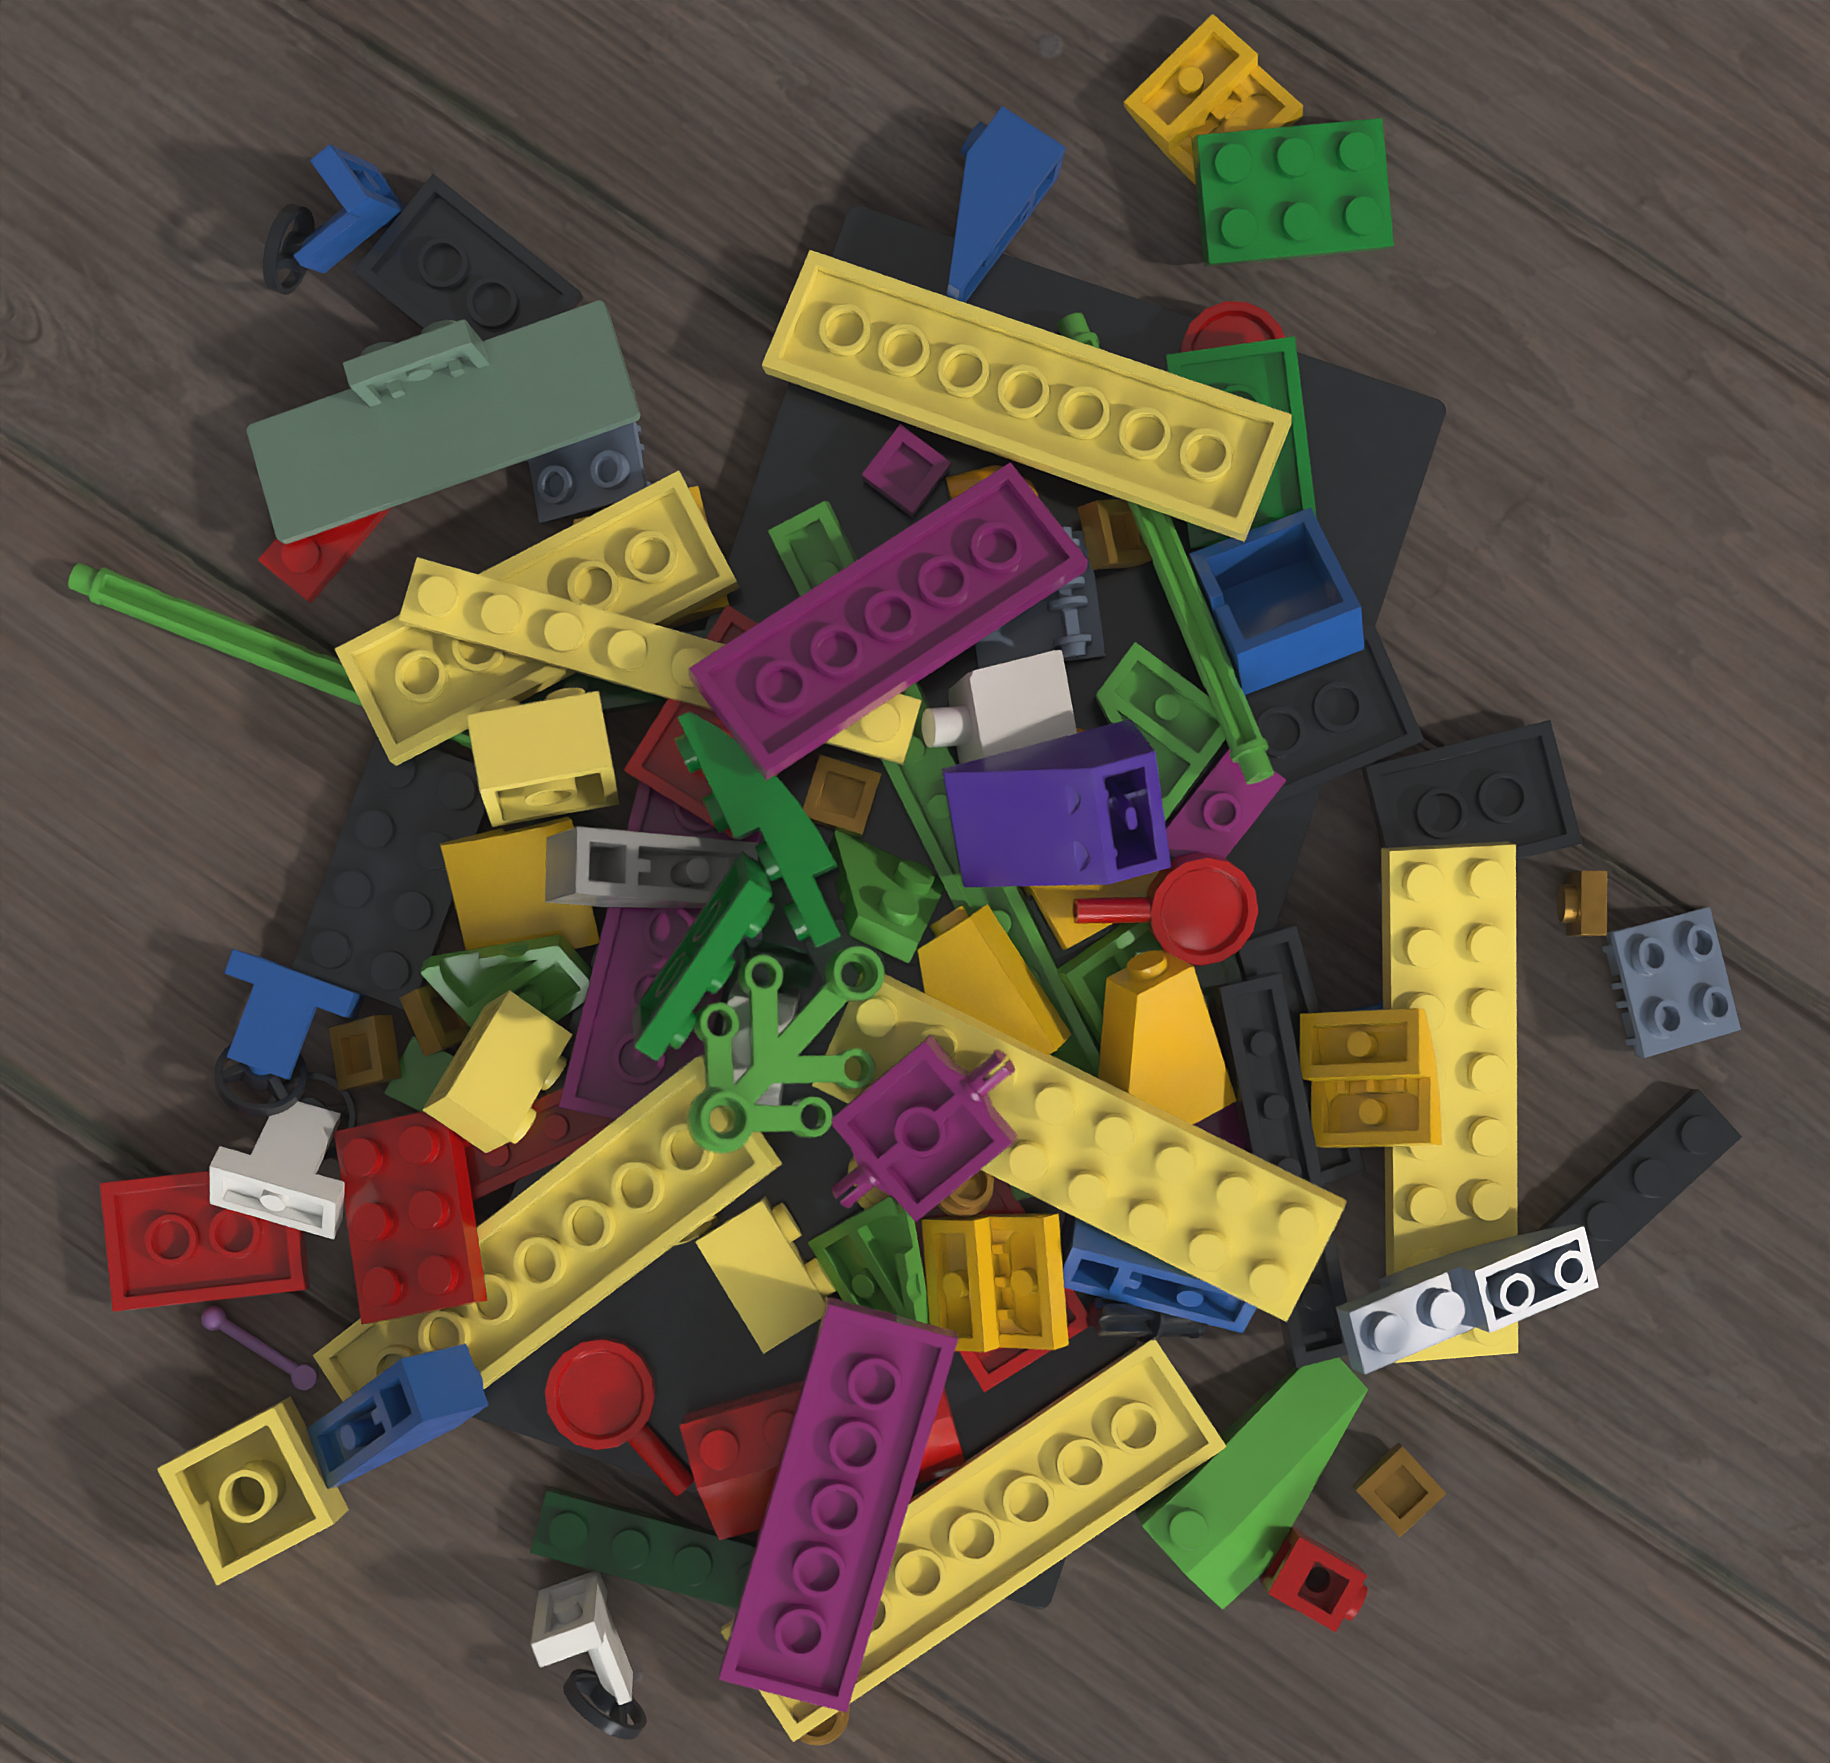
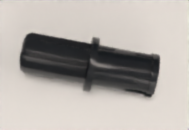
[1086,1298,1208,1343]

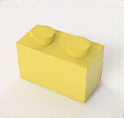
[422,990,572,1153]
[695,1196,836,1354]

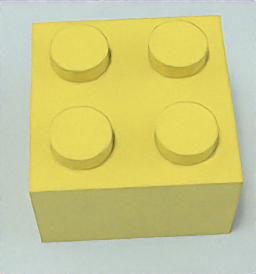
[467,688,619,827]
[157,1396,349,1585]

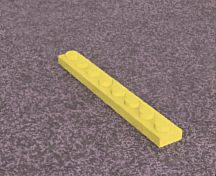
[399,557,922,765]

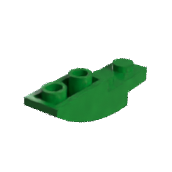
[674,712,842,948]

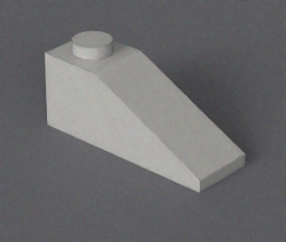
[545,827,758,908]

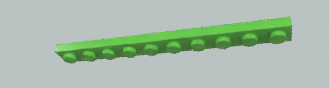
[768,501,1100,1078]

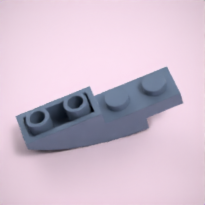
[1336,1224,1598,1374]

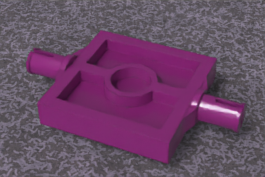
[831,1035,1018,1222]

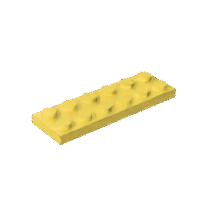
[335,471,740,766]

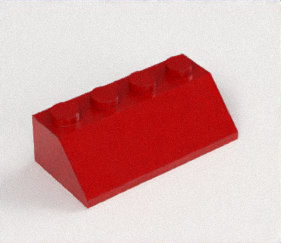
[679,1380,966,1540]

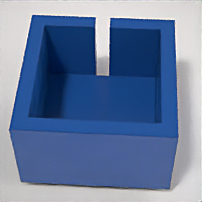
[1189,507,1364,695]

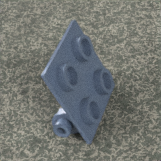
[528,389,651,524]
[975,527,1106,669]
[1601,907,1741,1058]

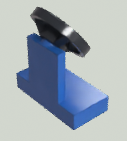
[263,144,405,295]
[214,949,365,1117]

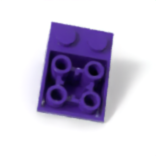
[941,719,1171,887]

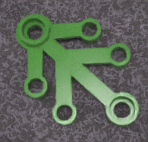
[687,946,884,1153]

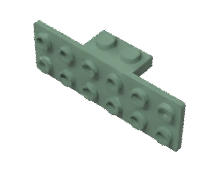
[246,300,641,544]

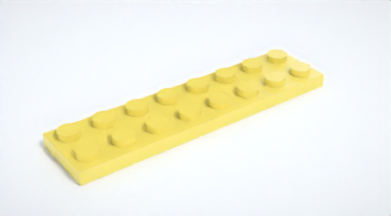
[762,250,1292,542]
[1381,842,1518,1363]
[812,972,1346,1322]
[313,1055,782,1402]
[721,1340,1227,1742]

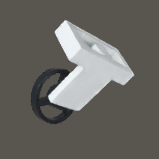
[210,1073,358,1239]
[531,1571,647,1740]

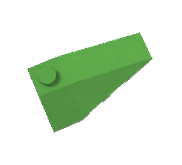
[1136,1357,1368,1610]

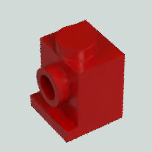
[1260,1526,1368,1633]

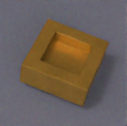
[1078,499,1152,570]
[803,755,881,838]
[1557,870,1607,937]
[399,984,471,1057]
[329,1015,402,1091]
[1352,1442,1447,1538]

